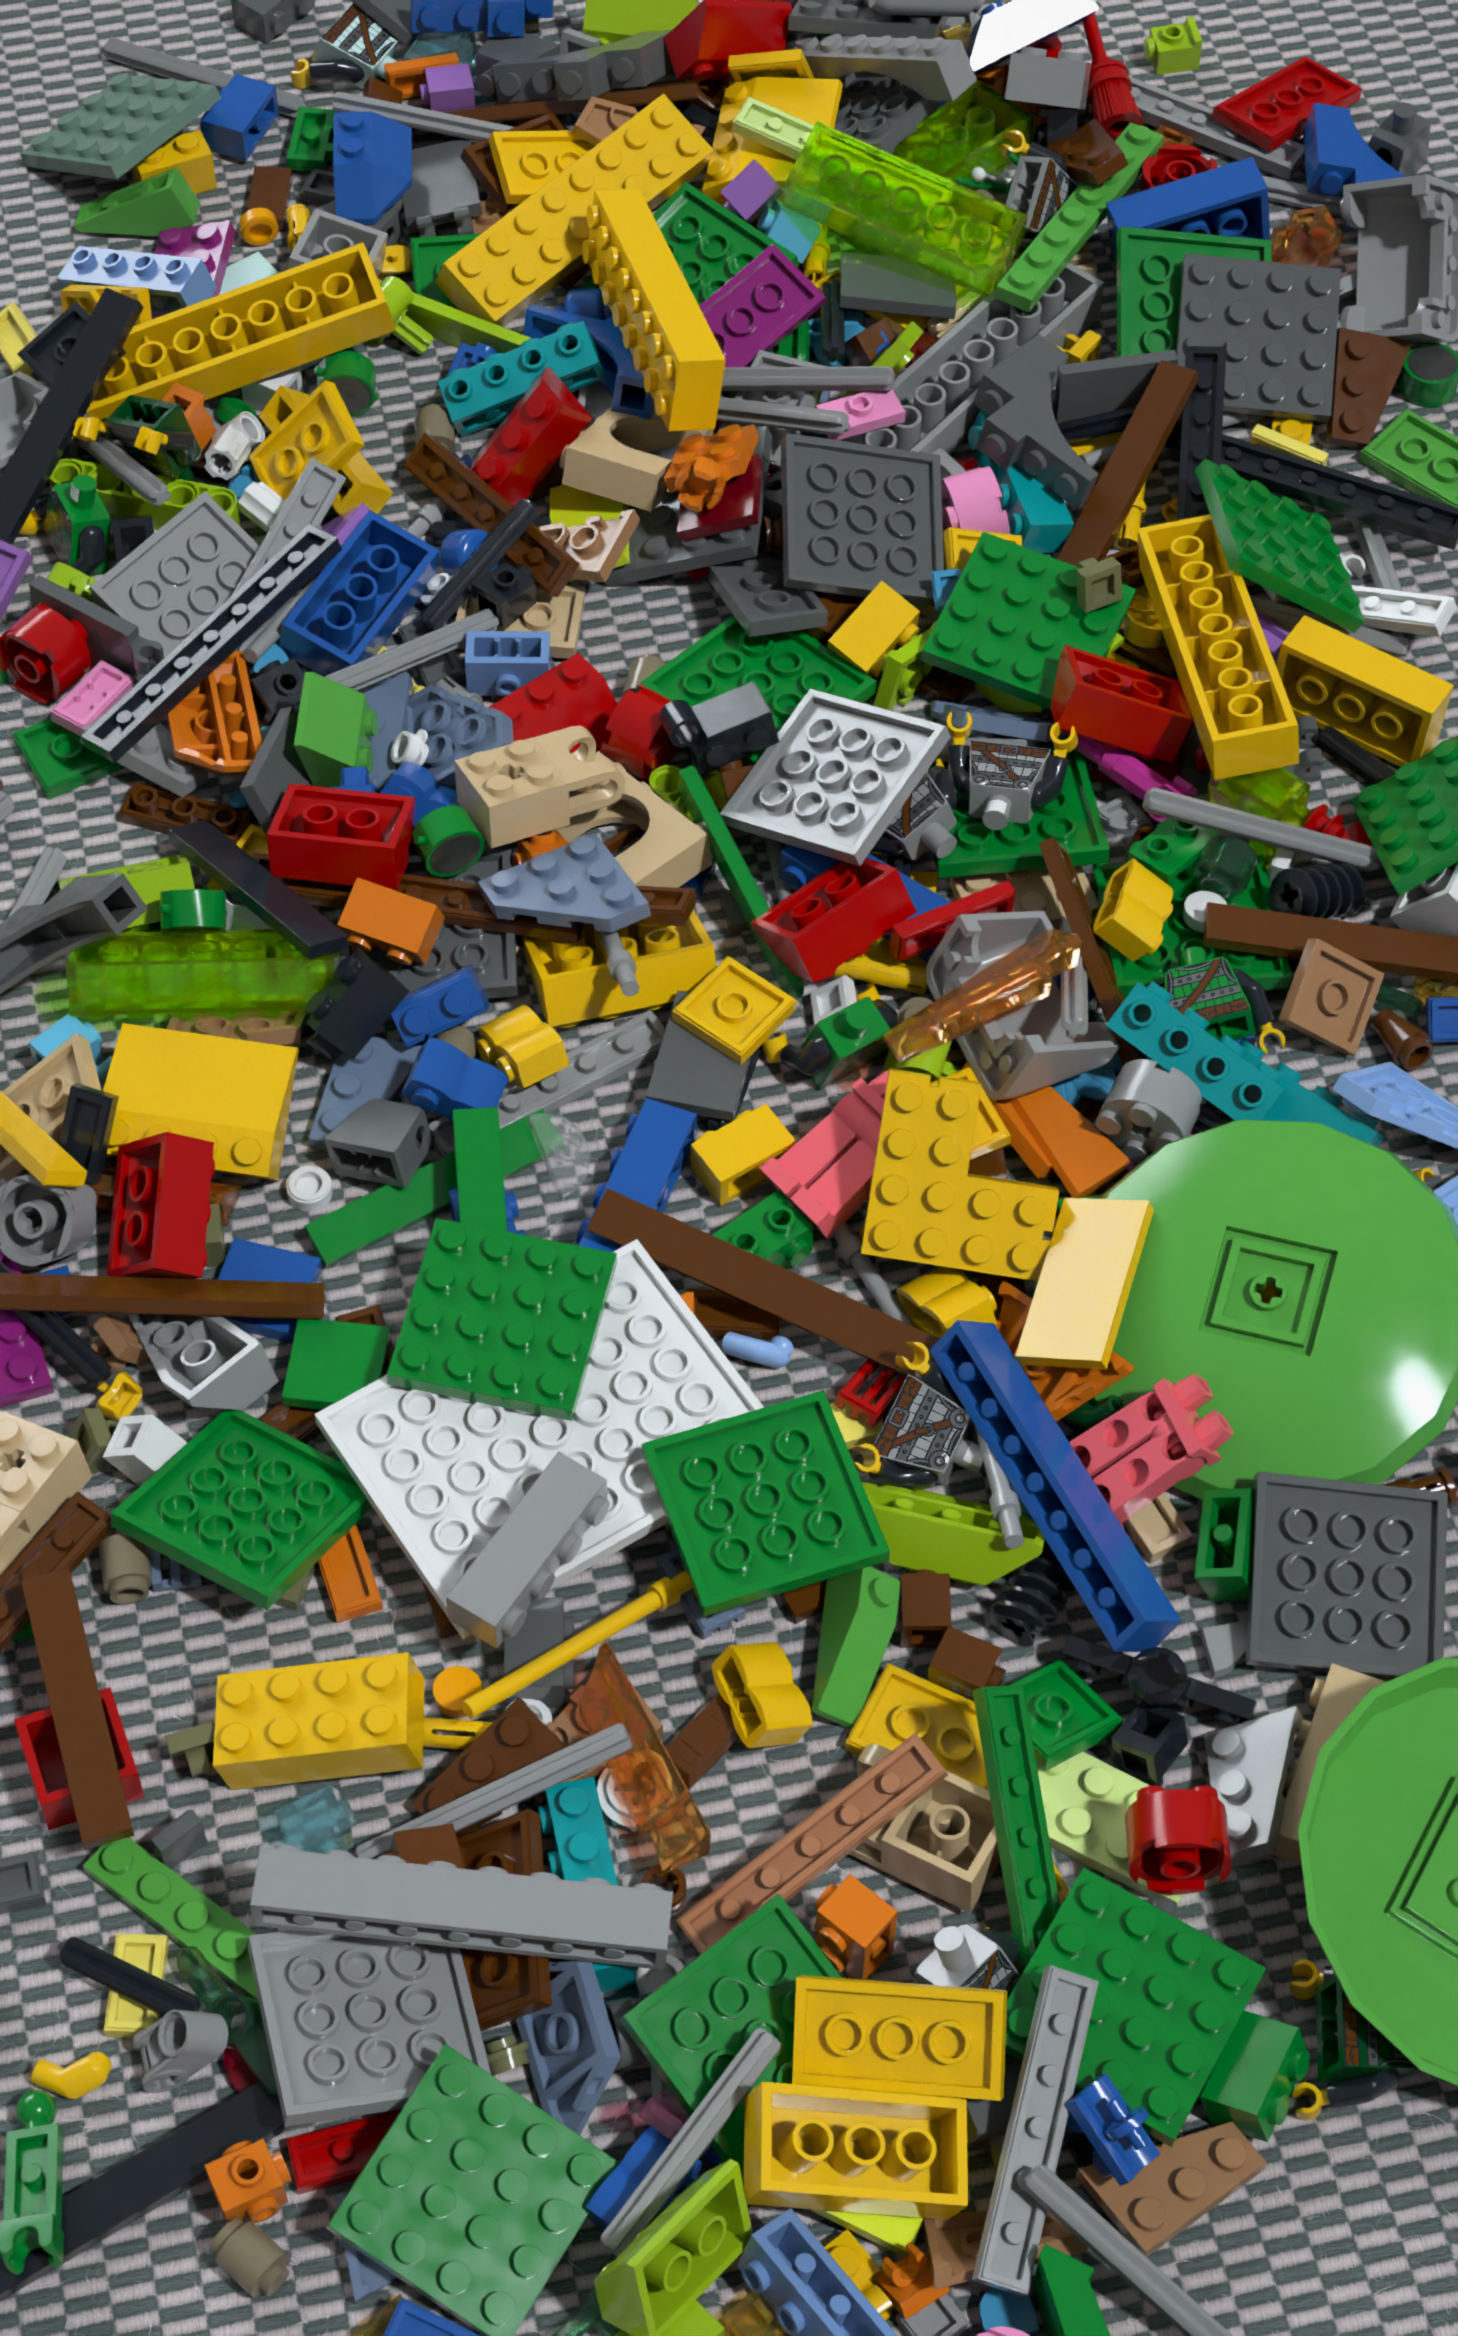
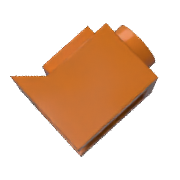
[161,382,217,453]

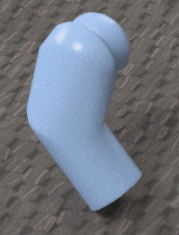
[722,1332,794,1369]

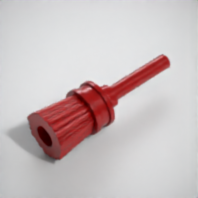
[1082,13,1144,142]

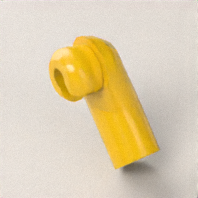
[31,2051,111,2100]

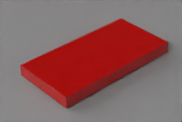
[1212,56,1362,152]

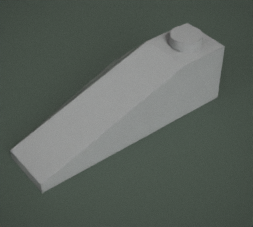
[127,1314,279,1410]

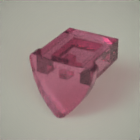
[638,2088,689,2141]

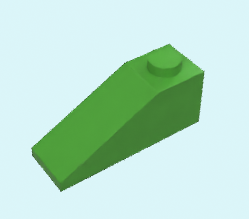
[74,167,200,237]
[811,1566,901,1729]

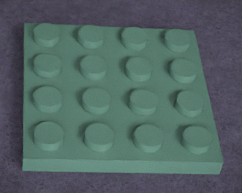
[20,73,221,179]

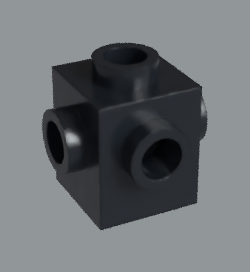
[250,658,308,726]

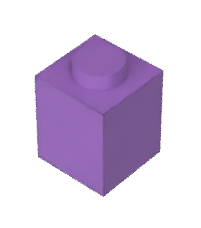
[419,63,475,111]
[721,159,785,224]

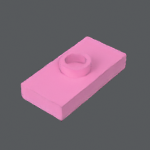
[816,389,905,440]
[50,660,136,736]

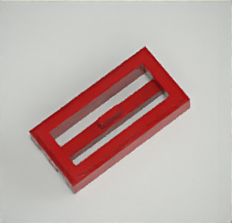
[834,1359,907,1428]

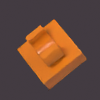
[874,2242,950,2320]

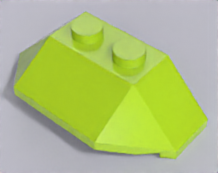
[862,1482,1046,1586]

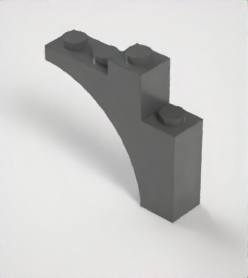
[492,30,674,103]
[973,334,1099,510]
[0,873,148,994]

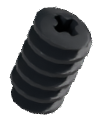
[1269,862,1366,919]
[988,1541,1076,1647]

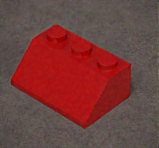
[663,0,793,82]
[471,367,592,506]
[1050,645,1193,763]
[488,653,617,753]
[267,783,416,890]
[751,857,917,983]
[106,1132,215,1279]

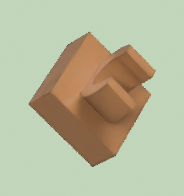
[91,1313,150,1374]

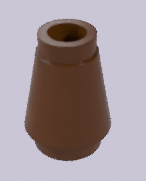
[1371,1009,1433,1071]

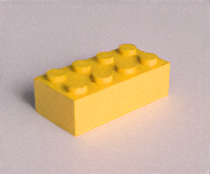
[1276,615,1454,767]
[213,1652,425,1790]
[744,2082,968,2220]

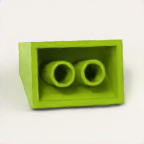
[583,0,699,46]
[58,854,195,935]
[594,2159,753,2336]

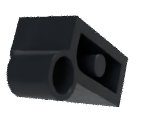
[659,681,779,774]
[302,948,409,1060]

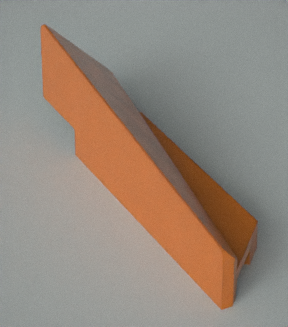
[961,1050,1129,1198]

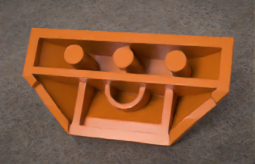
[166,651,262,775]

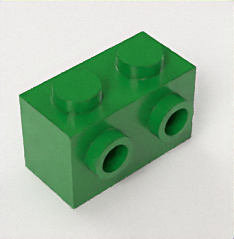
[1125,818,1223,902]
[712,1190,814,1268]
[1193,1488,1254,1602]
[1200,2011,1310,2142]

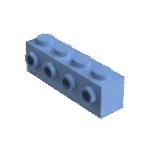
[56,246,217,317]
[737,2208,898,2336]

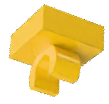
[1057,330,1102,364]

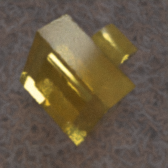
[718,2291,789,2336]

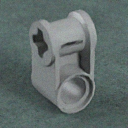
[133,2009,228,2093]

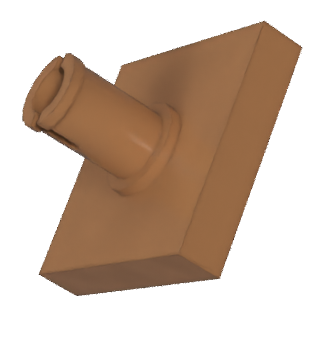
[1278,938,1385,1055]

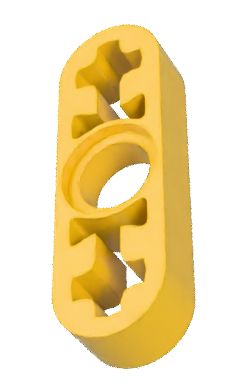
[1120,584,1163,648]

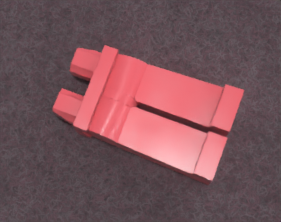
[759,1070,888,1240]
[1069,1373,1234,1529]

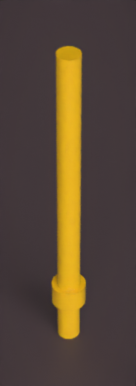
[461,1570,693,1719]

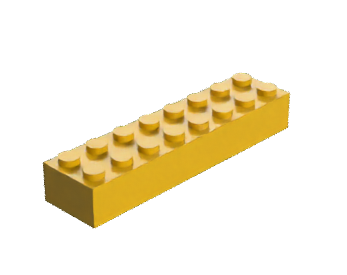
[435,93,714,327]
[582,188,726,431]
[86,242,396,420]
[1137,514,1299,780]

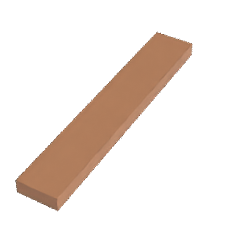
[676,1732,948,1954]

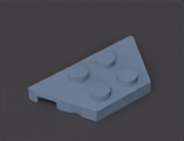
[930,700,1069,747]
[516,1961,621,2135]

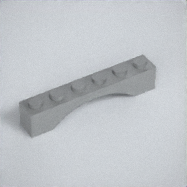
[791,33,977,101]

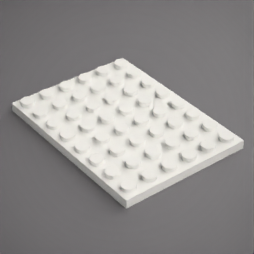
[314,1239,764,1640]

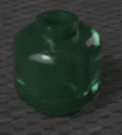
[1194,834,1257,900]

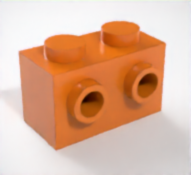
[337,877,445,966]
[814,1874,898,1980]

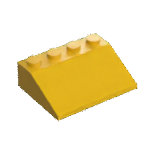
[702,77,843,202]
[519,909,717,1028]
[103,1023,299,1181]

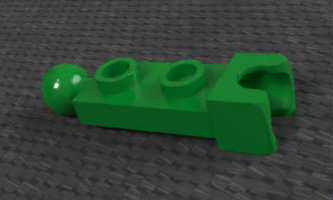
[0,2090,64,2275]

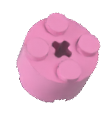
[941,466,1010,534]

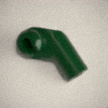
[1063,1395,1124,1431]

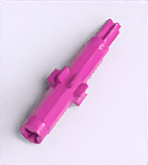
[1075,735,1250,862]

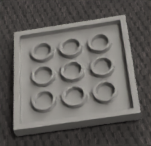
[89,491,303,674]
[720,689,951,866]
[248,1930,491,2127]

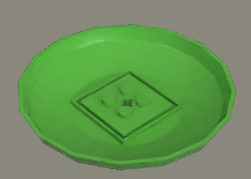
[1089,1119,1458,1500]
[1298,1658,1458,2086]

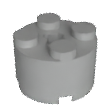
[1095,1059,1202,1164]
[0,1173,97,1266]

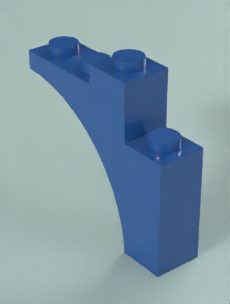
[410,0,553,37]
[1303,103,1407,230]
[523,304,655,420]

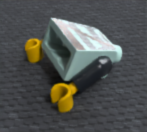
[290,2,400,89]

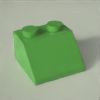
[294,672,379,788]

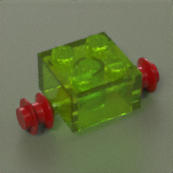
[1194,743,1345,869]

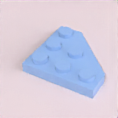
[1332,1062,1458,1151]

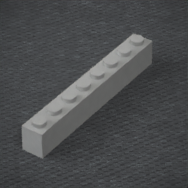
[250,1844,673,1970]

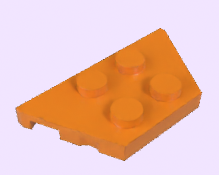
[995,1281,1135,1422]

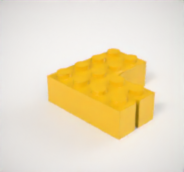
[861,1068,1059,1281]

